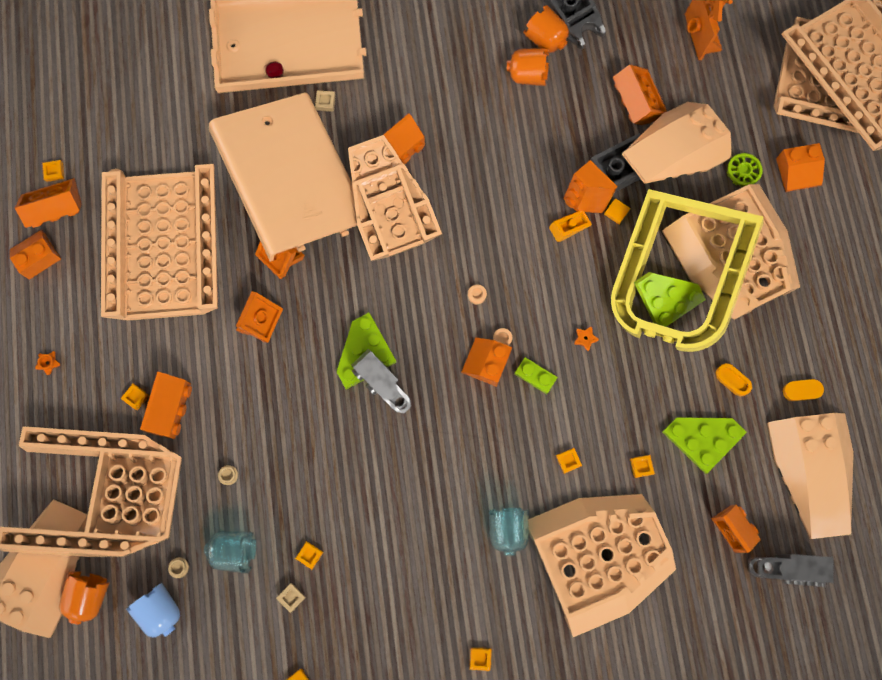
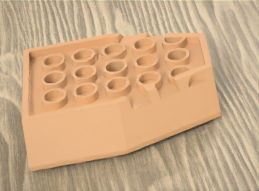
[662,184,800,320]
[524,494,676,637]

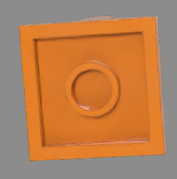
[255,241,305,279]
[236,292,283,343]

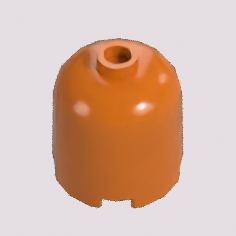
[523,5,569,53]
[507,49,549,86]
[59,571,109,624]

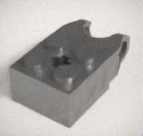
[545,0,606,50]
[351,349,411,413]
[748,554,834,587]

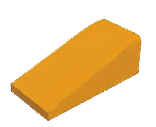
[549,211,592,242]

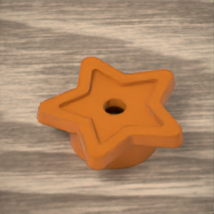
[574,327,599,351]
[35,351,60,375]

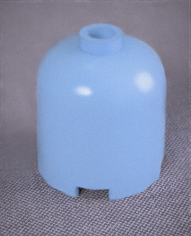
[126,583,180,637]

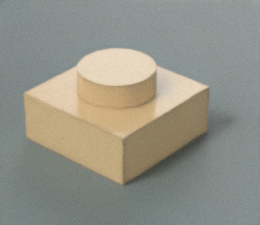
[315,91,336,111]
[276,583,306,613]

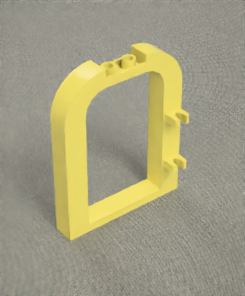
[611,189,764,352]

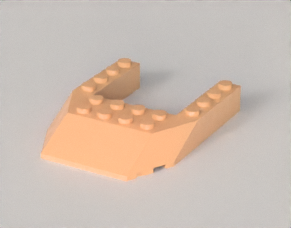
[0,426,182,557]

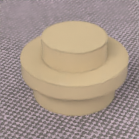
[218,465,238,485]
[168,557,189,578]

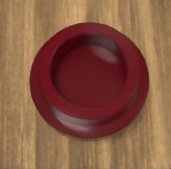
[265,62,284,78]

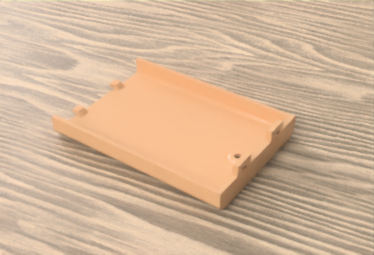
[209,0,367,93]
[209,93,357,261]

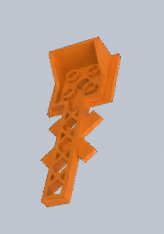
[685,0,733,60]

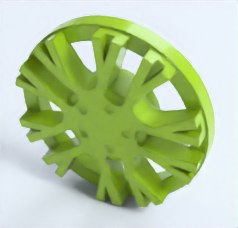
[727,153,763,187]

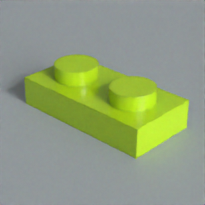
[515,357,558,394]

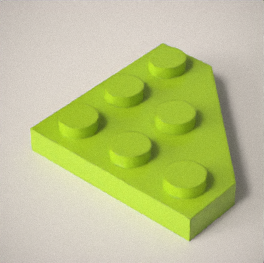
[634,272,706,327]
[336,313,396,390]
[662,417,747,474]

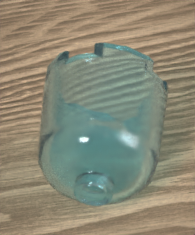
[489,508,529,556]
[204,531,256,573]

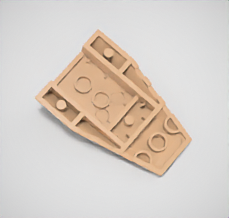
[622,102,732,184]
[348,135,442,261]
[767,413,853,539]
[0,499,88,638]

